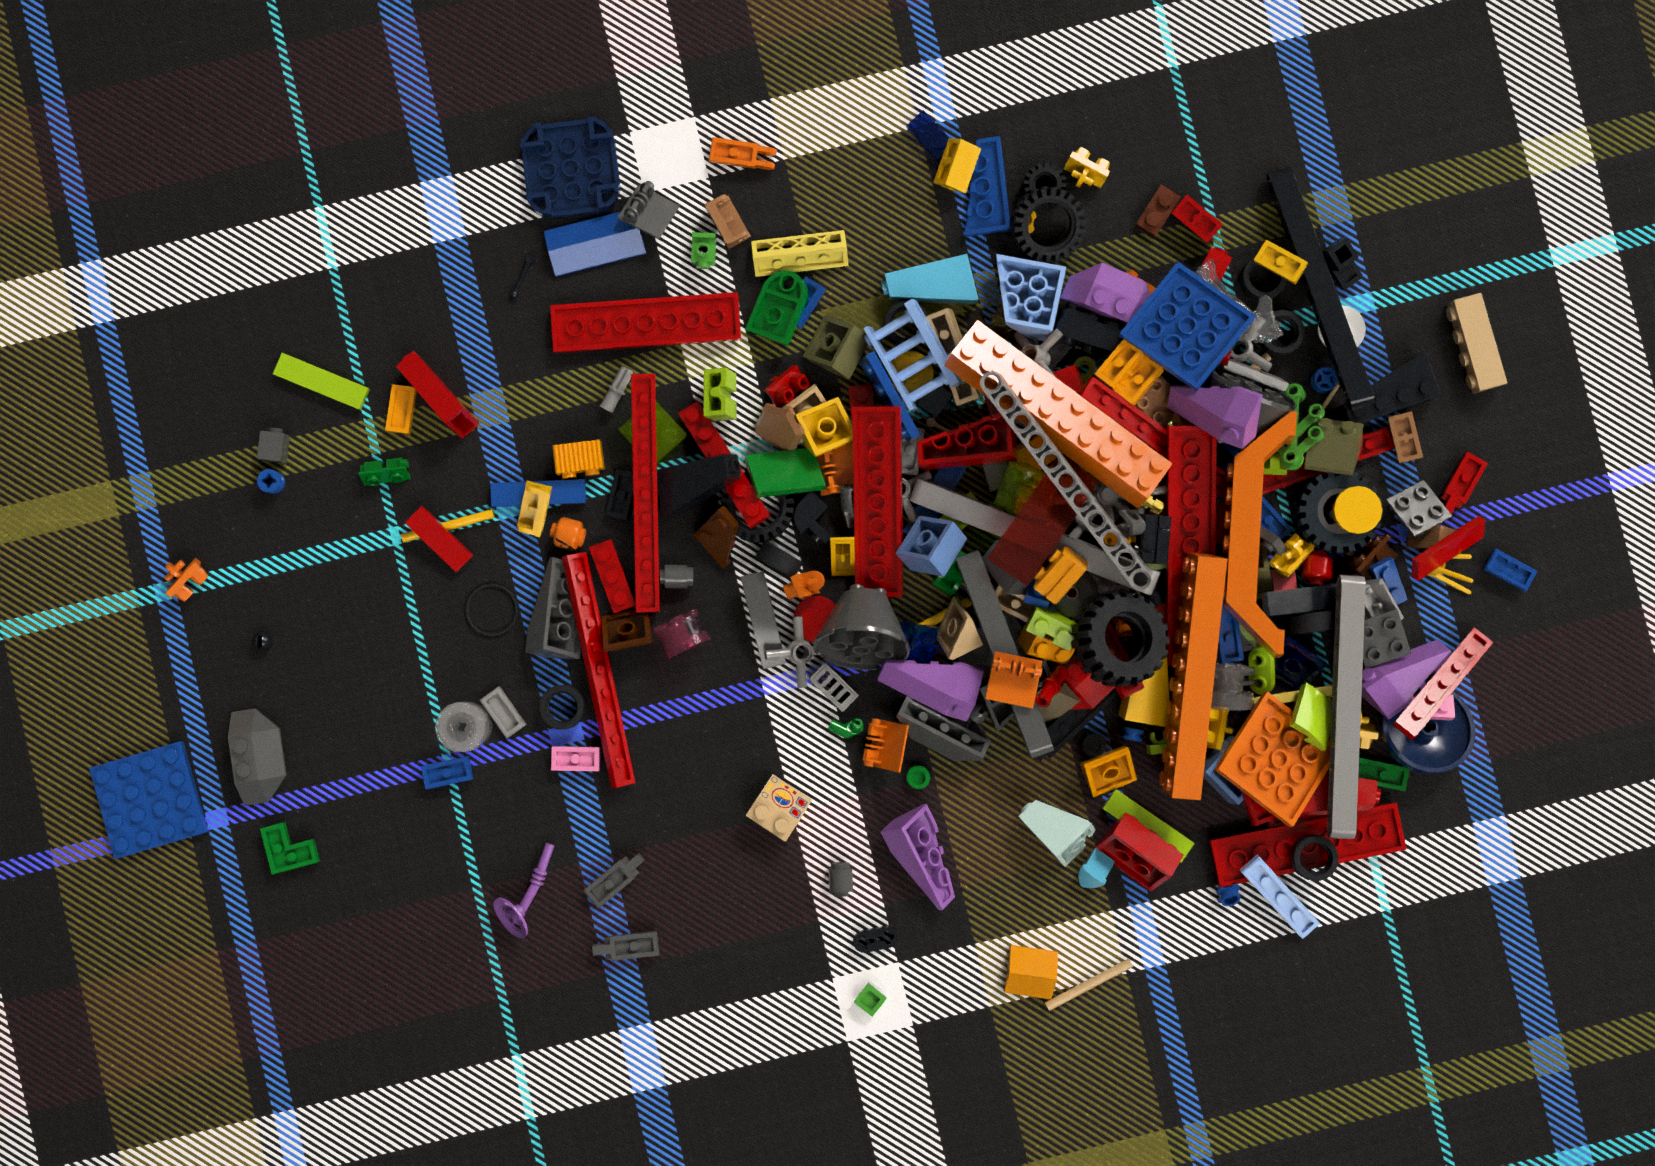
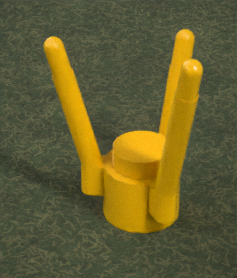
[1428,554,1473,595]

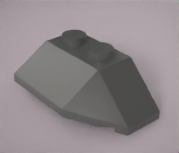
[896,696,991,761]
[228,708,287,806]

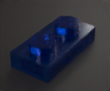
[906,110,949,162]

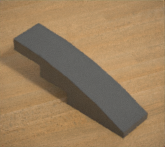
[740,571,786,669]

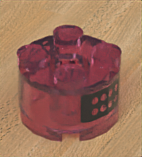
[653,609,710,659]

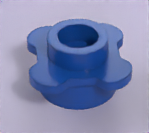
[1216,884,1241,906]

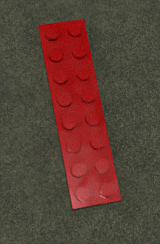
[550,292,741,353]
[852,406,903,597]
[1209,802,1407,887]

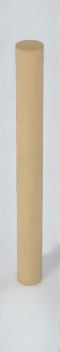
[1045,958,1133,1011]

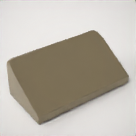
[1038,683,1081,724]

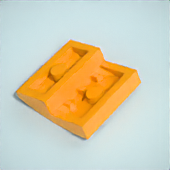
[1095,339,1164,406]

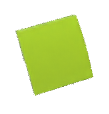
[1289,683,1332,751]

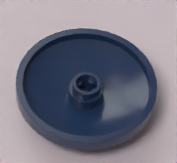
[1379,681,1475,775]

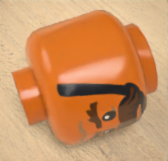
[550,517,586,551]

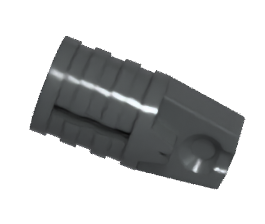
[839,484,854,528]

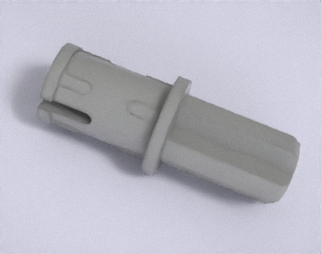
[600,366,633,413]

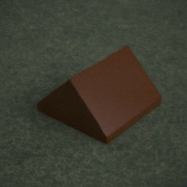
[601,610,655,652]

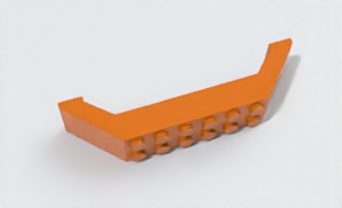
[1222,411,1297,658]

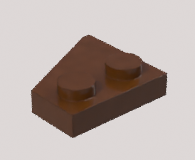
[694,506,739,569]

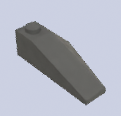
[525,557,581,660]

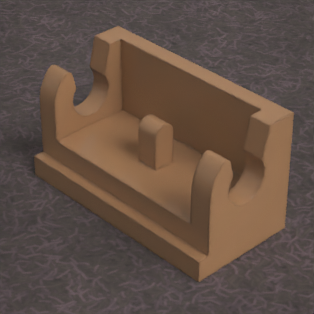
[705,194,751,250]
[1388,411,1423,463]

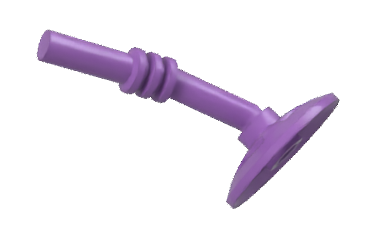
[494,843,554,939]

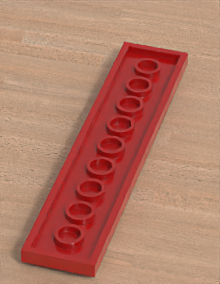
[1166,426,1217,666]

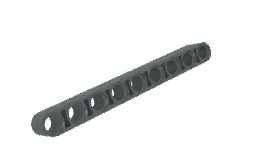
[955,550,1054,759]

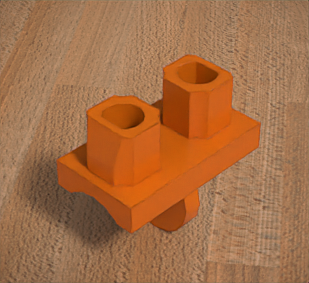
[164,558,208,602]
[783,570,825,599]

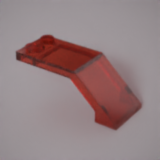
[987,457,1098,586]

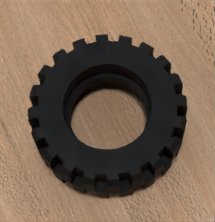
[1071,591,1169,687]

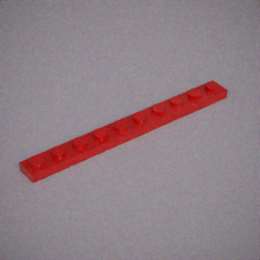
[631,374,660,612]
[562,552,636,789]

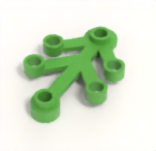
[1277,383,1325,470]

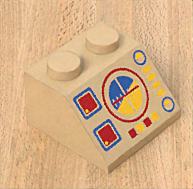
[746,774,812,842]

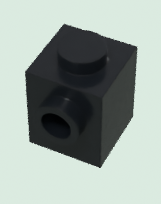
[917,384,954,420]

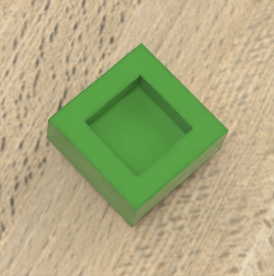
[854,982,887,1017]

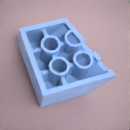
[996,254,1066,341]

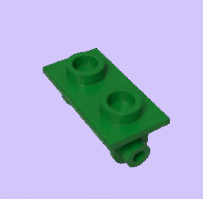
[358,457,411,486]

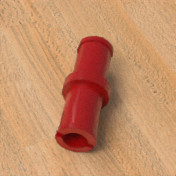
[1035,665,1068,708]

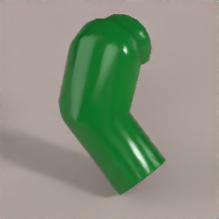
[828,718,864,739]

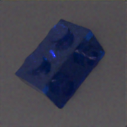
[901,620,939,664]

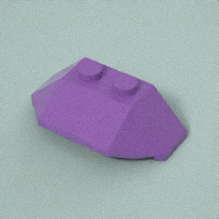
[1060,263,1150,327]

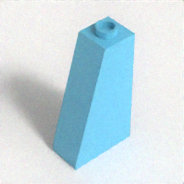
[881,254,978,305]

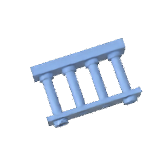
[863,299,963,411]

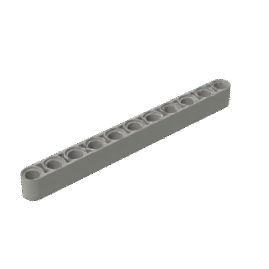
[980,371,1152,591]
[909,477,1161,595]
[1327,575,1366,839]

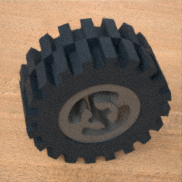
[1291,472,1383,555]

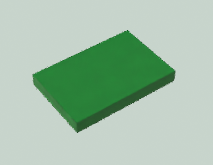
[744,448,826,498]

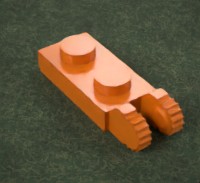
[709,137,777,170]

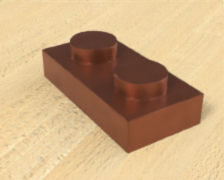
[1135,184,1181,238]

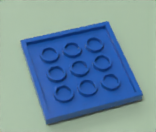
[1119,262,1256,390]
[89,741,209,859]

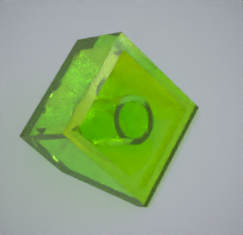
[993,461,1062,525]

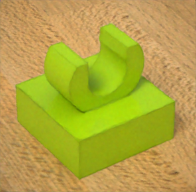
[1146,731,1167,755]

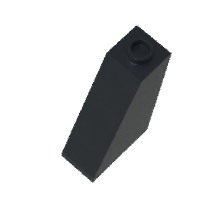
[657,454,741,517]
[1256,584,1336,618]

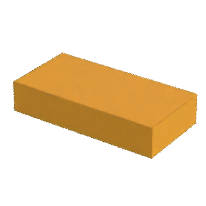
[385,384,417,435]

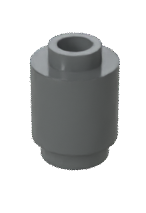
[660,565,693,589]
[828,862,853,897]

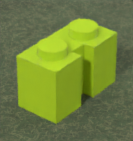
[704,368,737,421]
[1026,606,1078,651]

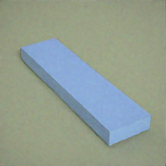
[1240,854,1320,939]

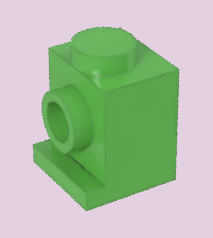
[691,232,717,269]

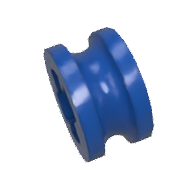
[1121,727,1144,742]

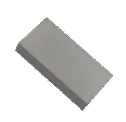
[480,686,527,739]

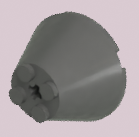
[1207,365,1297,451]
[813,584,910,670]

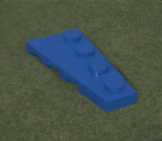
[964,136,1012,237]
[858,351,920,442]

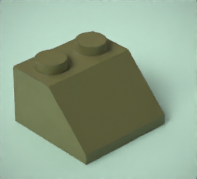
[803,316,868,379]
[1305,418,1363,476]

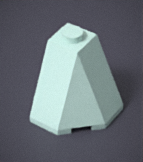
[1019,800,1096,867]

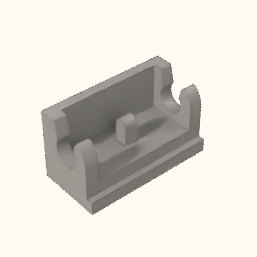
[1365,578,1404,620]

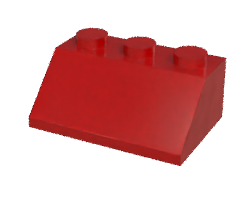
[1093,812,1184,892]

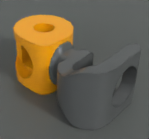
[1104,509,1146,545]

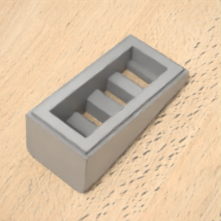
[809,663,859,712]

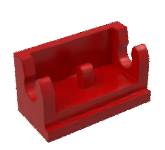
[1171,195,1223,243]

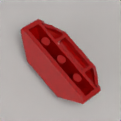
[1061,639,1129,710]

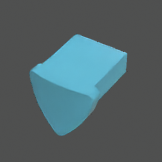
[1078,848,1115,888]

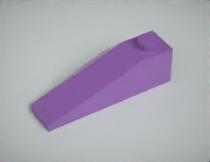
[1168,385,1263,449]
[1361,640,1452,720]
[877,660,984,722]
[881,804,955,910]

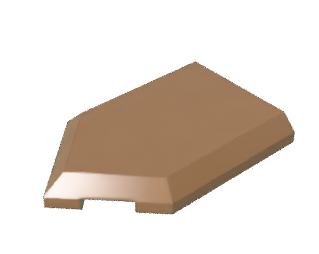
[754,403,805,451]

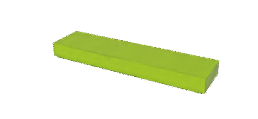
[273,353,370,410]
[1102,789,1195,863]

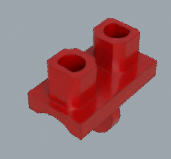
[765,365,809,408]

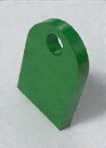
[745,270,808,346]

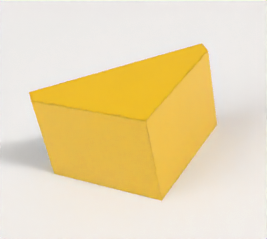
[830,537,855,576]

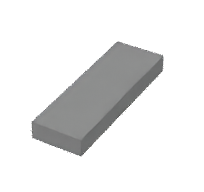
[1219,359,1289,392]

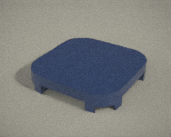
[520,116,621,218]

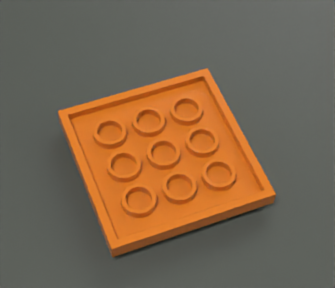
[1214,691,1330,827]

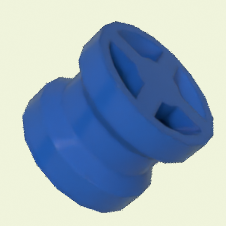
[1310,367,1338,393]
[257,469,286,494]

